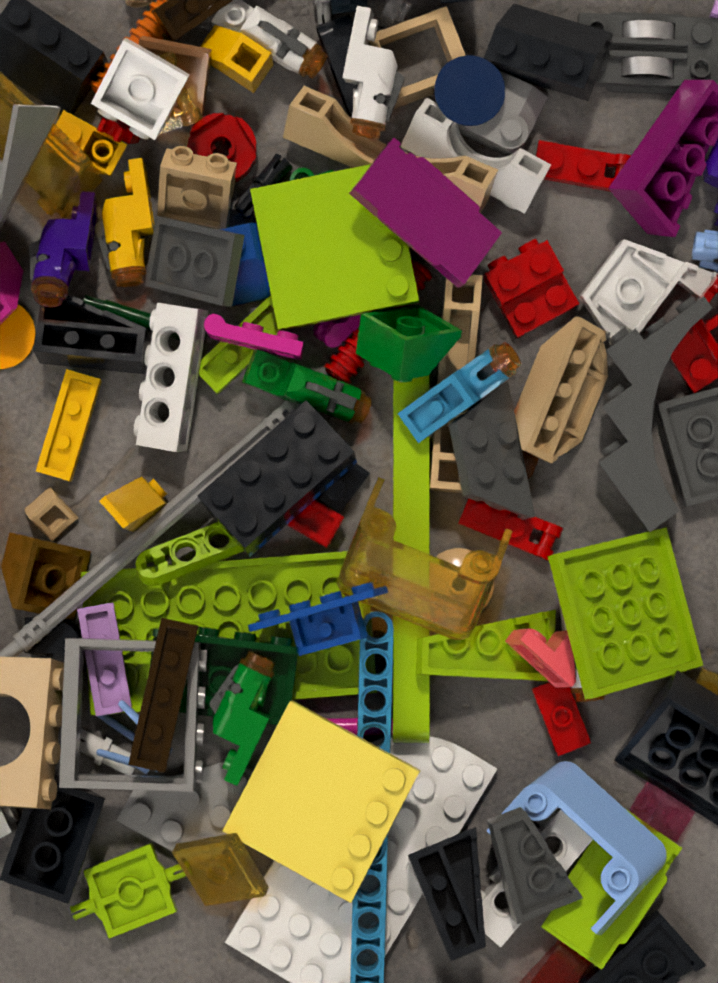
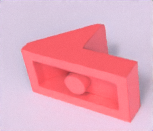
[505,628,576,688]

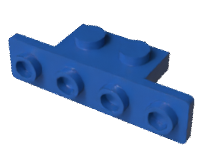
[248,582,388,656]

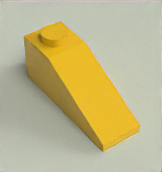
[99,476,167,532]

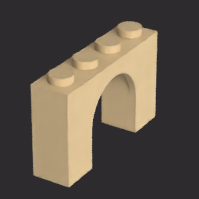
[0,657,64,810]

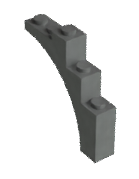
[598,295,712,532]

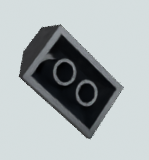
[0,0,109,115]
[484,3,613,101]
[0,775,106,904]

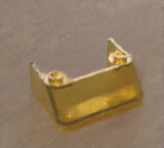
[337,477,513,640]

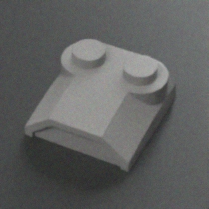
[458,70,548,156]

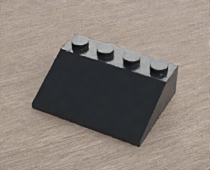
[614,670,718,825]

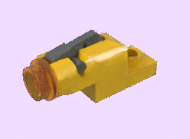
[94,158,155,287]

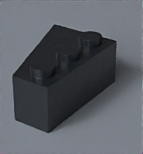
[33,294,150,374]
[408,827,486,963]

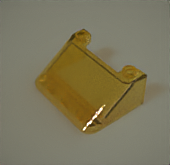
[0,72,103,219]

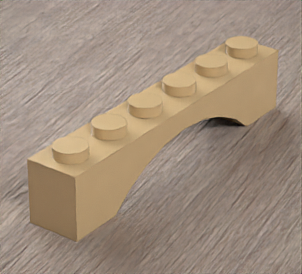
[283,86,498,213]
[429,275,483,493]

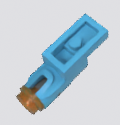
[398,342,521,443]

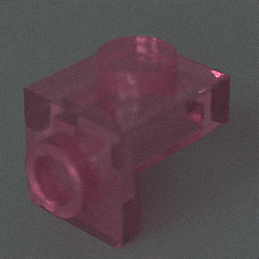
[629,782,695,842]

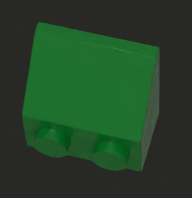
[356,304,462,382]

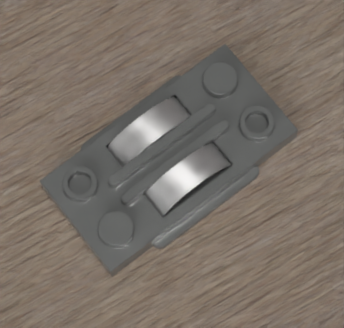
[577,12,718,95]

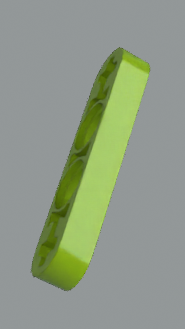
[135,522,244,586]

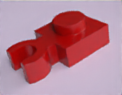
[96,117,141,144]

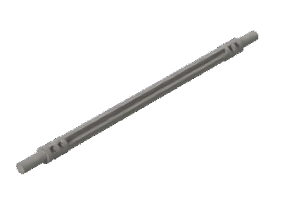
[0,401,300,657]

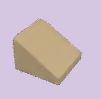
[25,487,78,541]

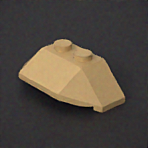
[514,317,608,464]

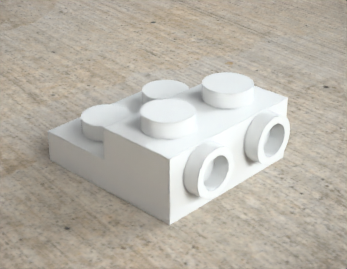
[91,38,190,140]

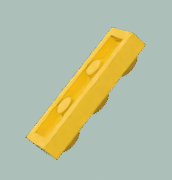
[36,369,102,482]

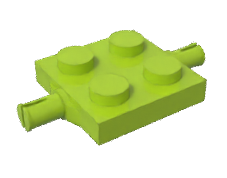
[70,842,190,939]

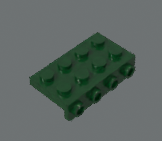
[149,627,298,725]

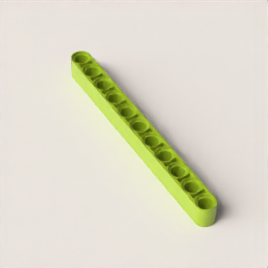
[393,375,430,743]

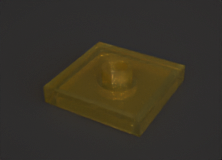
[172,833,269,906]

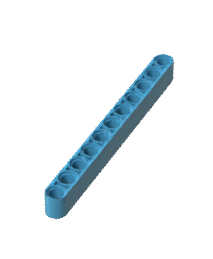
[350,611,394,983]

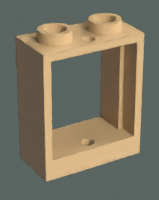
[368,6,466,109]

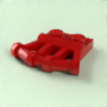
[670,274,718,393]

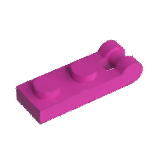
[204,314,304,361]

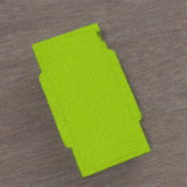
[540,809,682,970]

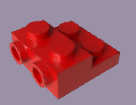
[483,239,580,339]

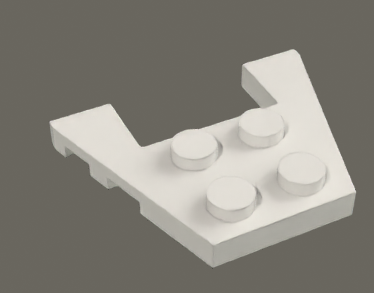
[579,239,718,345]

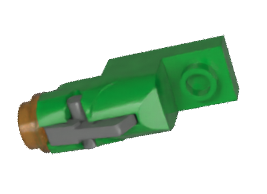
[242,349,371,424]
[209,651,275,786]

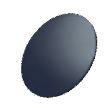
[434,55,505,126]

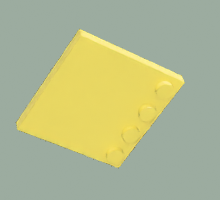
[222,700,421,903]

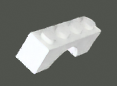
[400,98,551,214]

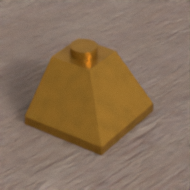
[1,532,91,620]

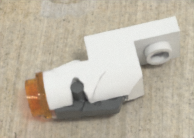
[211,0,328,79]
[342,6,405,139]

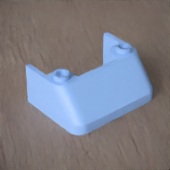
[486,761,667,936]

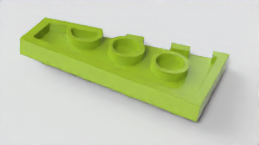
[416,609,556,681]

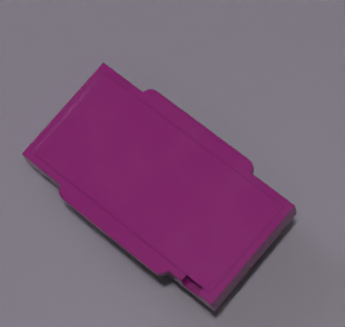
[349,138,502,288]

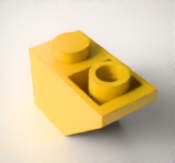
[200,25,273,93]
[47,110,127,177]

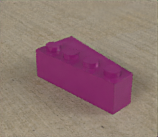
[608,80,718,237]

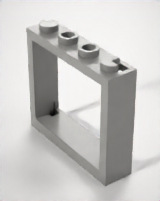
[59,638,207,792]

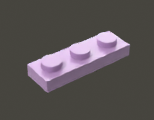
[77,602,133,716]

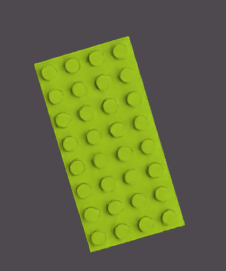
[81,550,377,716]

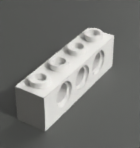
[134,303,209,452]
[481,808,593,947]

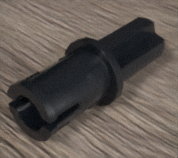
[234,154,293,219]

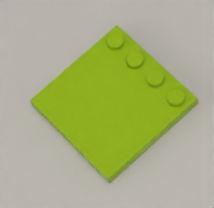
[250,164,419,331]
[548,527,704,700]

